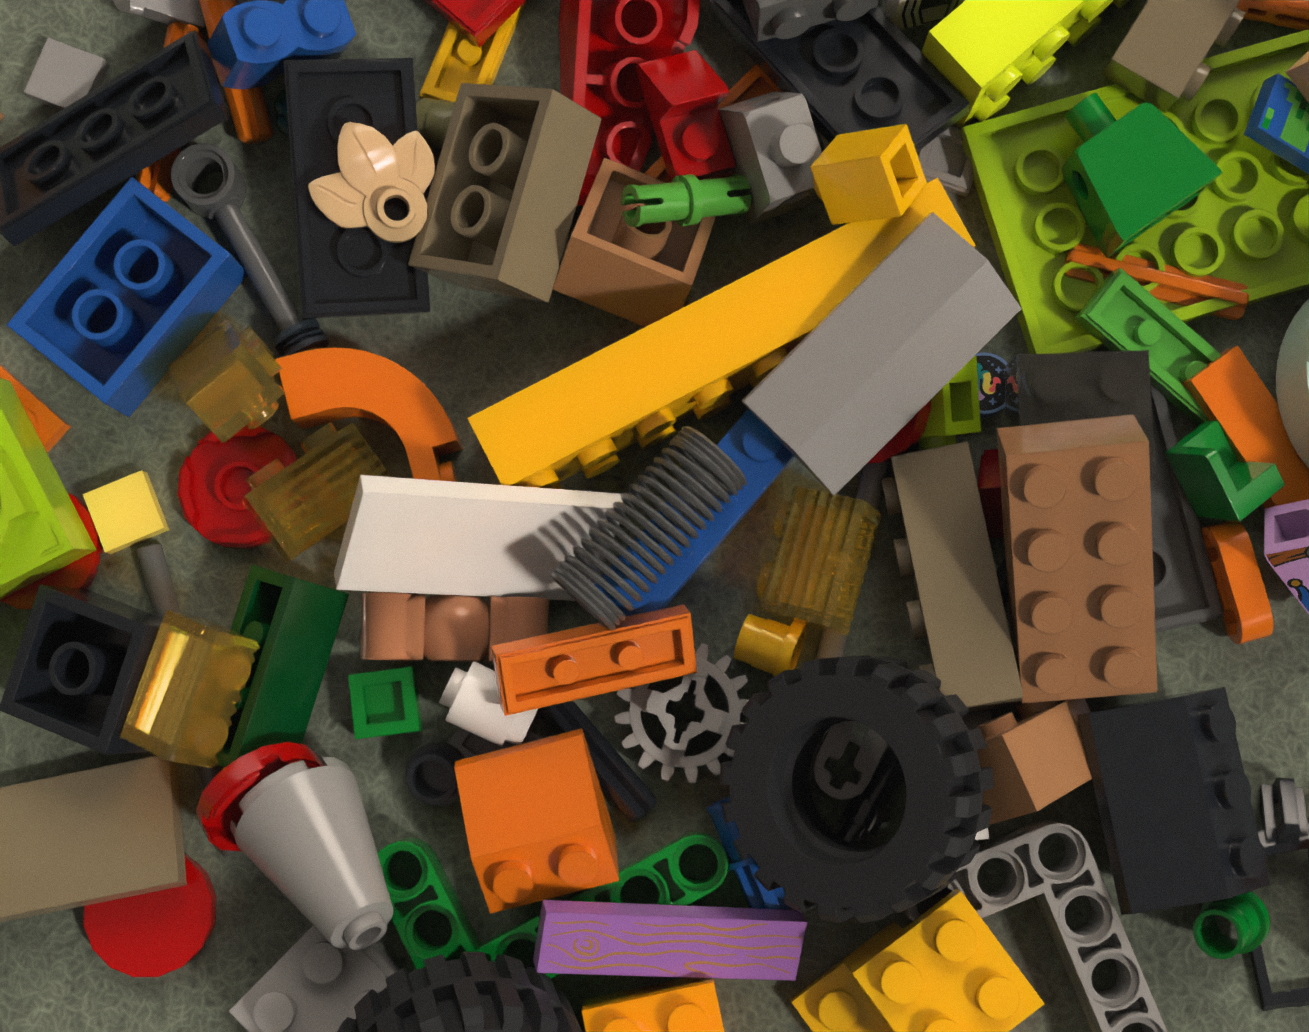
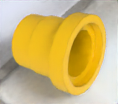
[733,614,807,677]

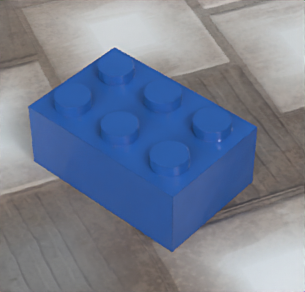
[7,177,248,417]

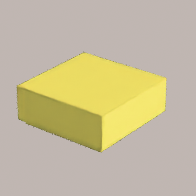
[83,470,169,554]

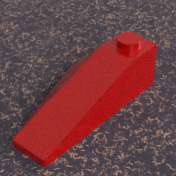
[559,0,700,206]

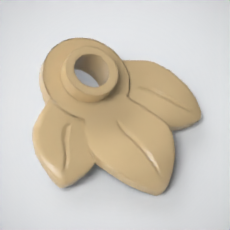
[308,122,435,243]

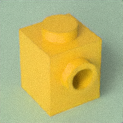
[810,124,927,225]

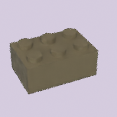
[408,83,602,303]

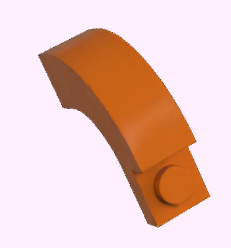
[276,347,463,482]

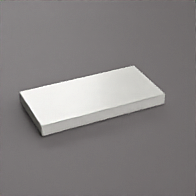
[334,475,624,601]

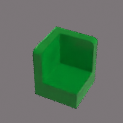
[1165,420,1285,522]

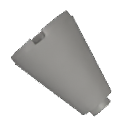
[230,757,393,950]

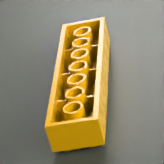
[467,178,976,489]

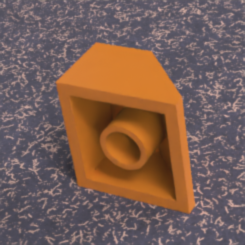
[454,728,619,914]

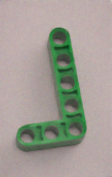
[378,831,728,979]

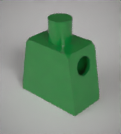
[1062,93,1223,258]

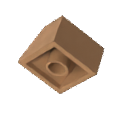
[552,158,716,327]

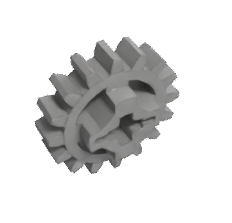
[614,643,749,783]

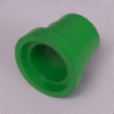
[1193,891,1270,959]

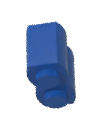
[207,0,356,89]

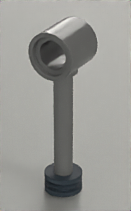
[171,143,329,357]

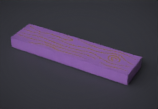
[533,900,807,981]

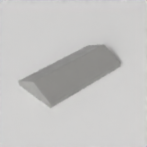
[741,212,1022,496]

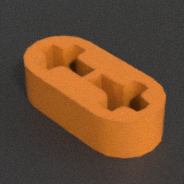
[1201,520,1273,644]

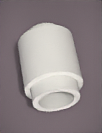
[439,661,538,747]

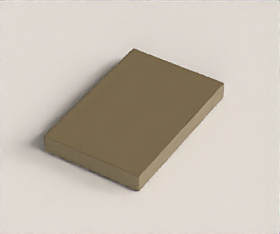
[0,753,187,923]

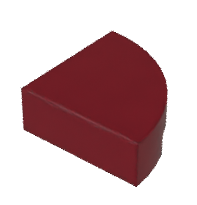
[977,449,1004,538]

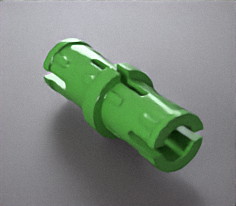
[621,174,751,227]

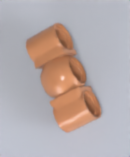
[359,592,549,663]

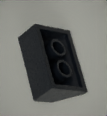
[1078,687,1270,915]

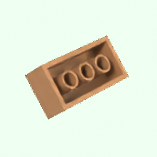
[997,414,1158,704]

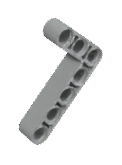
[903,820,1167,1032]

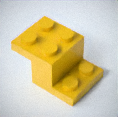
[790,888,1045,1032]

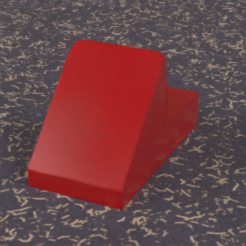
[635,50,736,183]

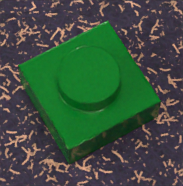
[348,666,423,739]

